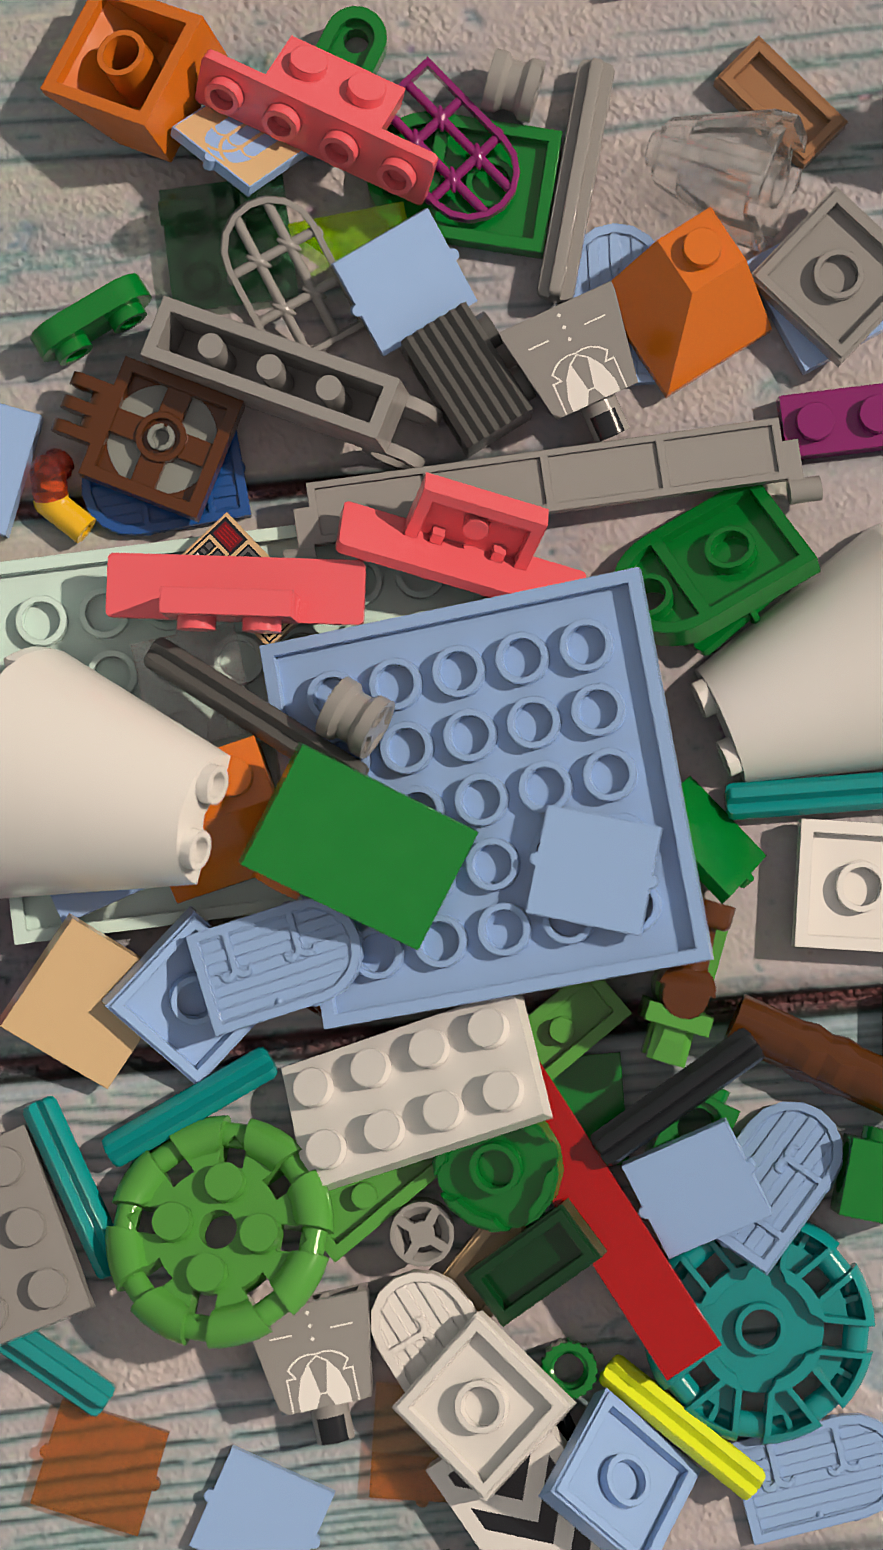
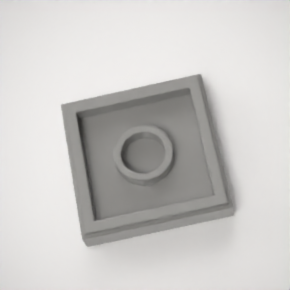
[751,186,883,367]

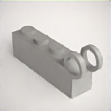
[140,296,444,470]

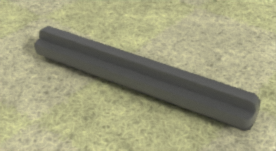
[144,637,369,776]

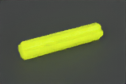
[599,1354,766,1500]

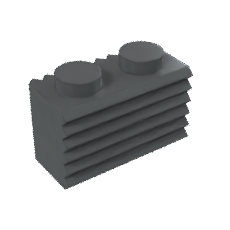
[401,302,536,458]

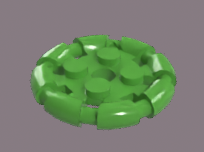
[105,1115,334,1349]

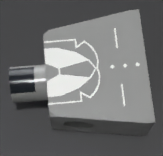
[499,281,638,443]
[252,1282,373,1445]

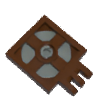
[51,356,246,523]

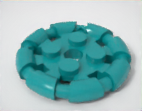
[644,1220,875,1445]

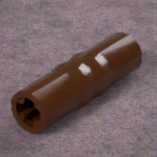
[723,994,883,1116]

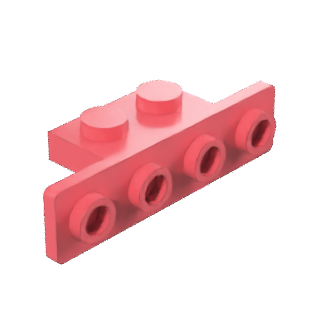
[195,35,438,205]
[335,472,586,598]
[106,553,366,634]

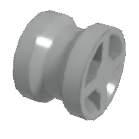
[481,48,546,123]
[315,677,395,759]
[390,1197,454,1267]

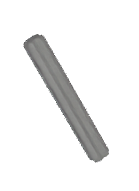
[537,58,615,303]

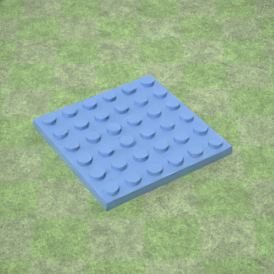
[259,567,714,1029]

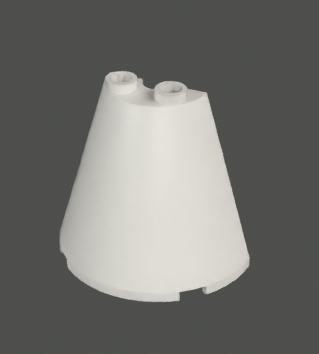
[690,523,883,783]
[0,646,231,899]

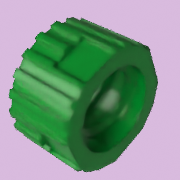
[539,1337,598,1399]

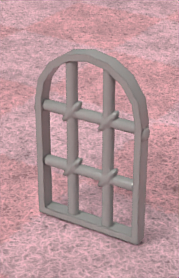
[220,195,365,351]

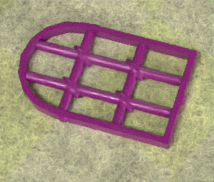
[391,57,520,224]

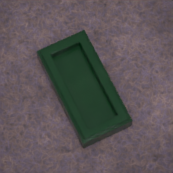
[464,1198,607,1327]

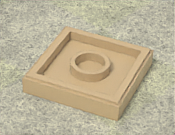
[0,913,142,1089]

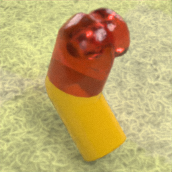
[29,448,97,544]

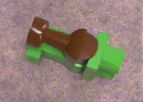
[637,898,736,1068]

